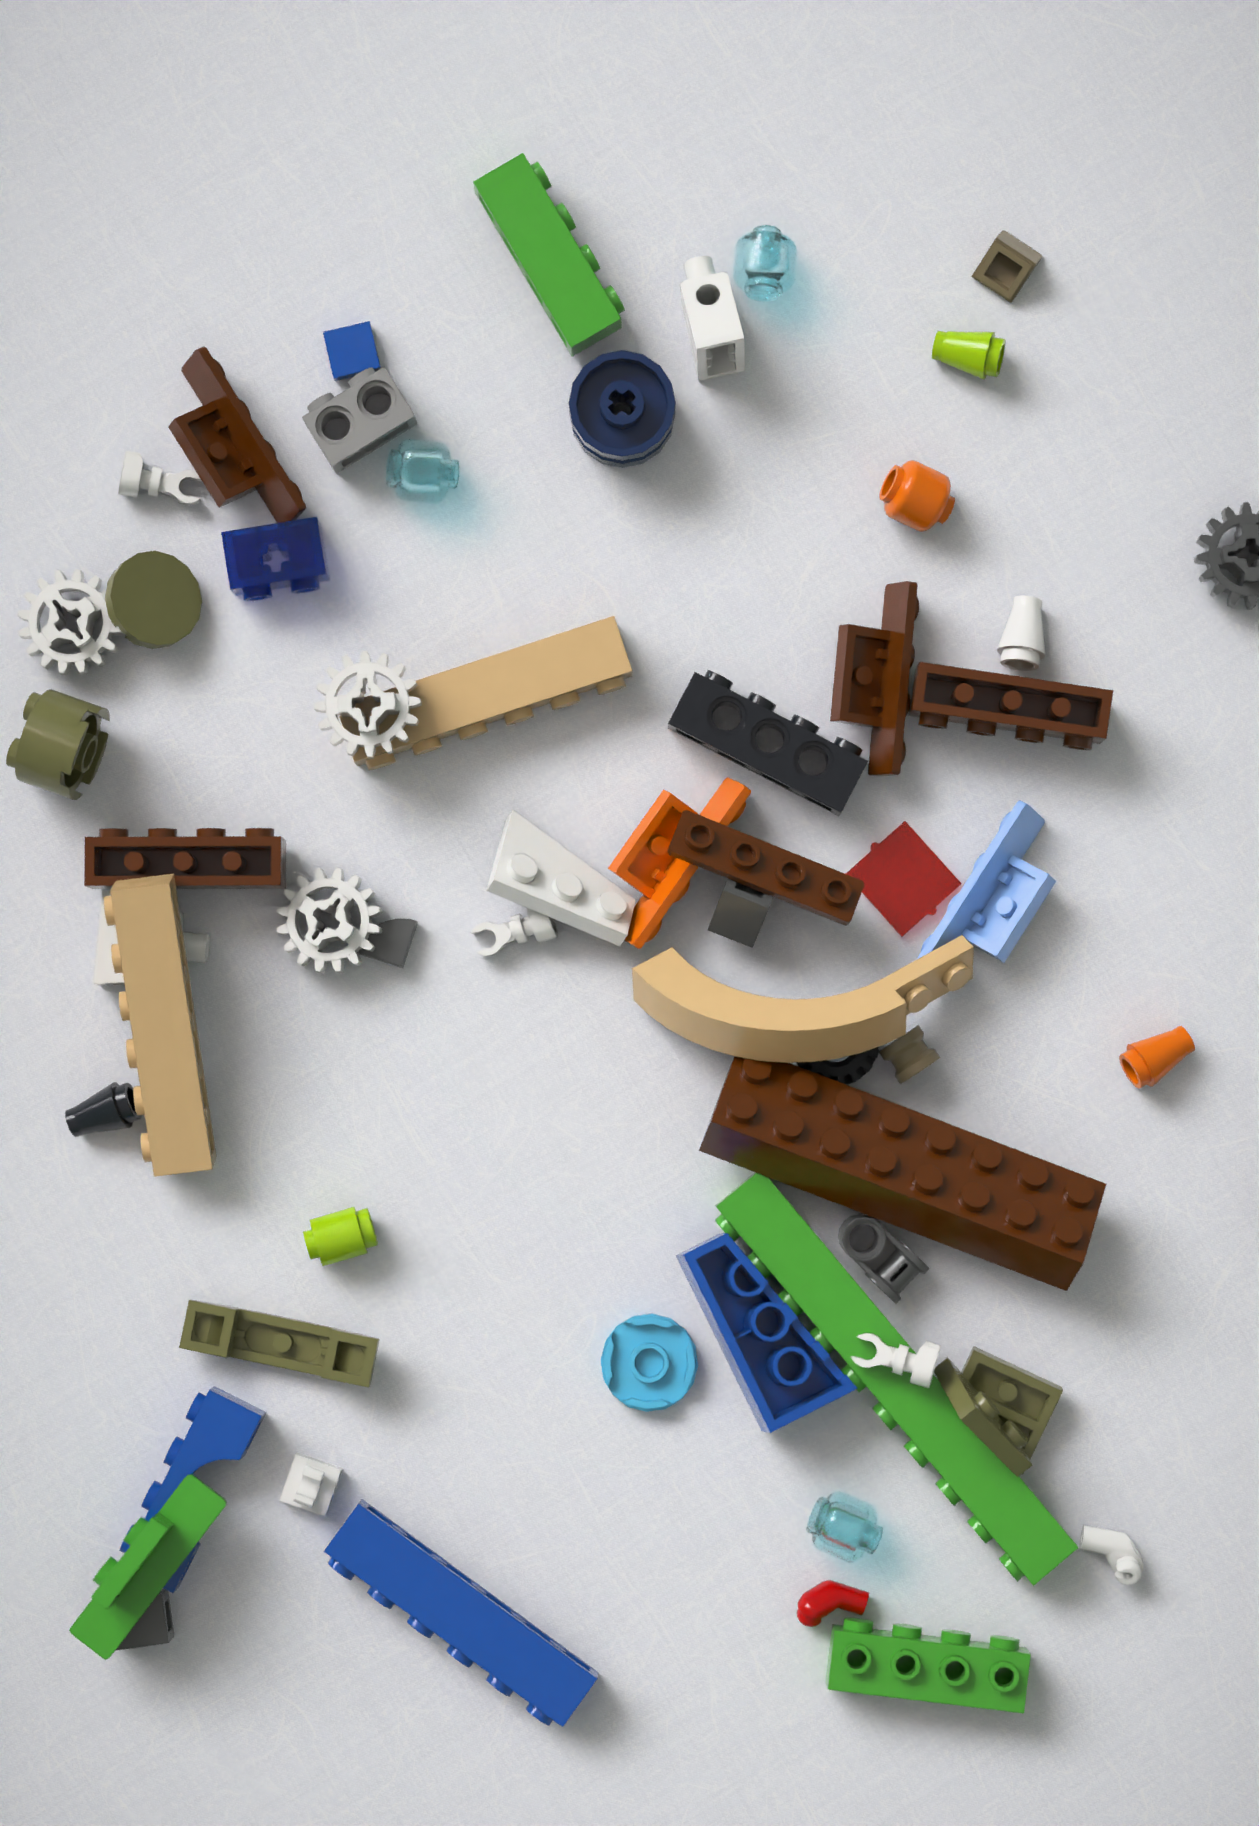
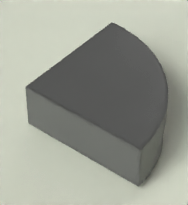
[358,919,418,968]

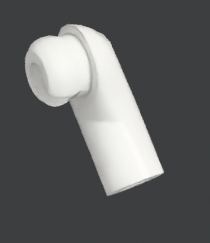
[1079,1525,1144,1585]

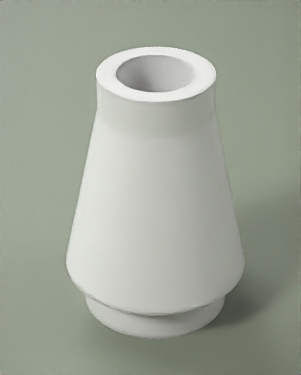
[997,596,1045,671]

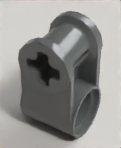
[838,1214,930,1304]

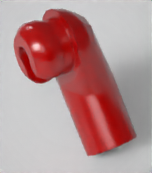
[796,1580,869,1627]

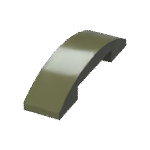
[179,1300,380,1388]

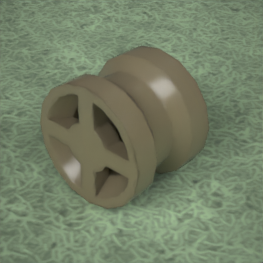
[879,1025,940,1084]

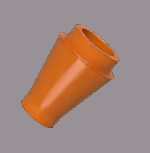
[1119,1026,1195,1089]

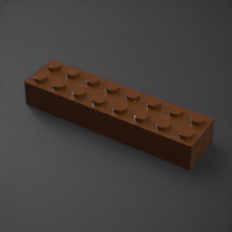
[699,1056,1106,1291]

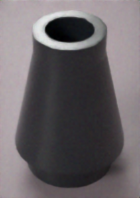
[65,1082,142,1137]

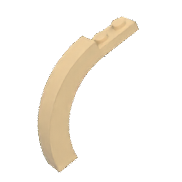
[632,935,974,1063]

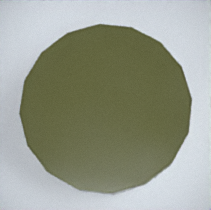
[105,551,202,649]

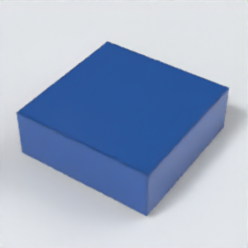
[323,321,381,381]

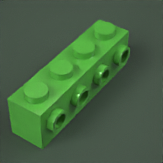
[473,153,625,357]
[825,1618,1031,1713]

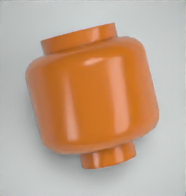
[879,460,955,532]

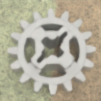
[17,569,124,676]
[314,651,422,759]
[276,868,383,973]

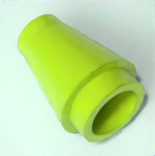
[932,331,1006,380]

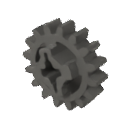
[1194,502,1259,610]

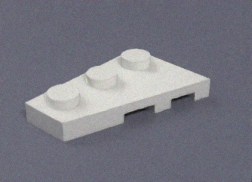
[486,809,636,946]

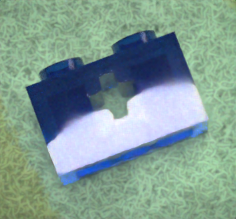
[221,517,330,601]

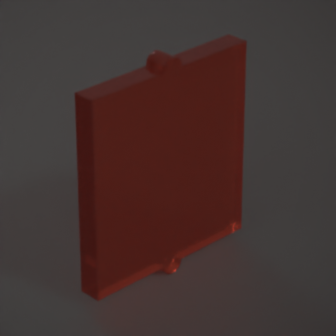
[846,821,961,937]

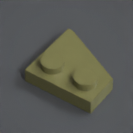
[934,1357,1032,1477]

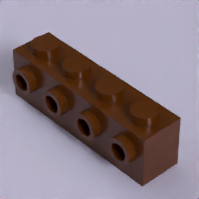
[908,662,1113,750]
[84,828,286,889]

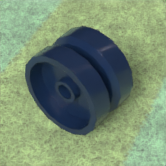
[568,350,676,468]

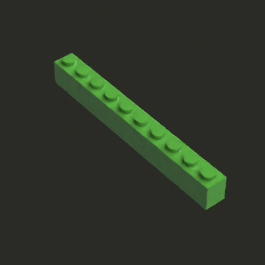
[715,1172,1079,1586]

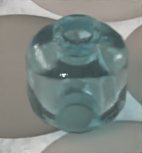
[733,225,797,301]
[386,439,460,504]
[806,1491,883,1563]

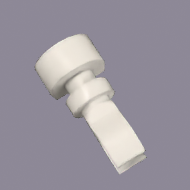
[118,451,202,506]
[471,908,558,956]
[851,1333,941,1388]

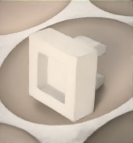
[279,1453,343,1516]

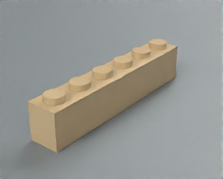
[339,616,632,771]
[104,874,217,1177]

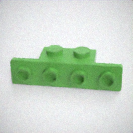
[70,1474,227,1660]

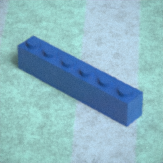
[324,1499,598,1727]

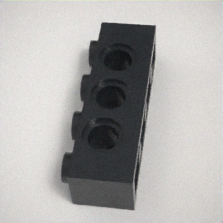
[668,670,868,816]

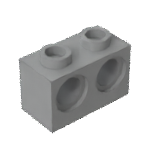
[302,366,418,474]

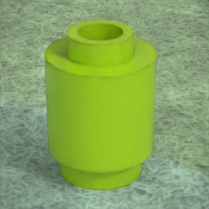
[303,1207,378,1266]

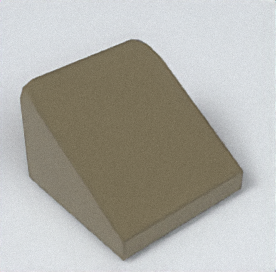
[971,230,1042,303]

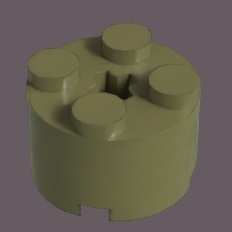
[6,689,110,800]

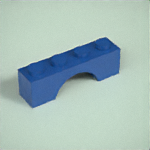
[119,1386,267,1593]

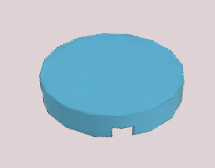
[601,1313,698,1412]

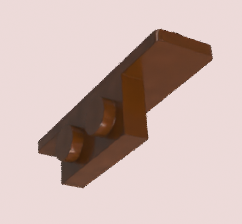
[168,346,306,529]
[830,581,919,777]
[667,810,864,926]

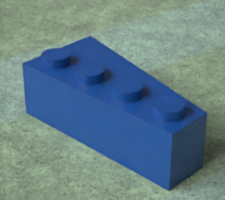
[676,1233,858,1433]

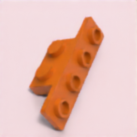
[608,777,751,949]

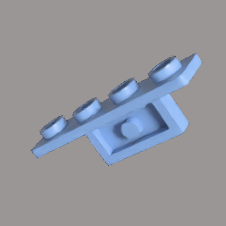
[917,800,1056,963]

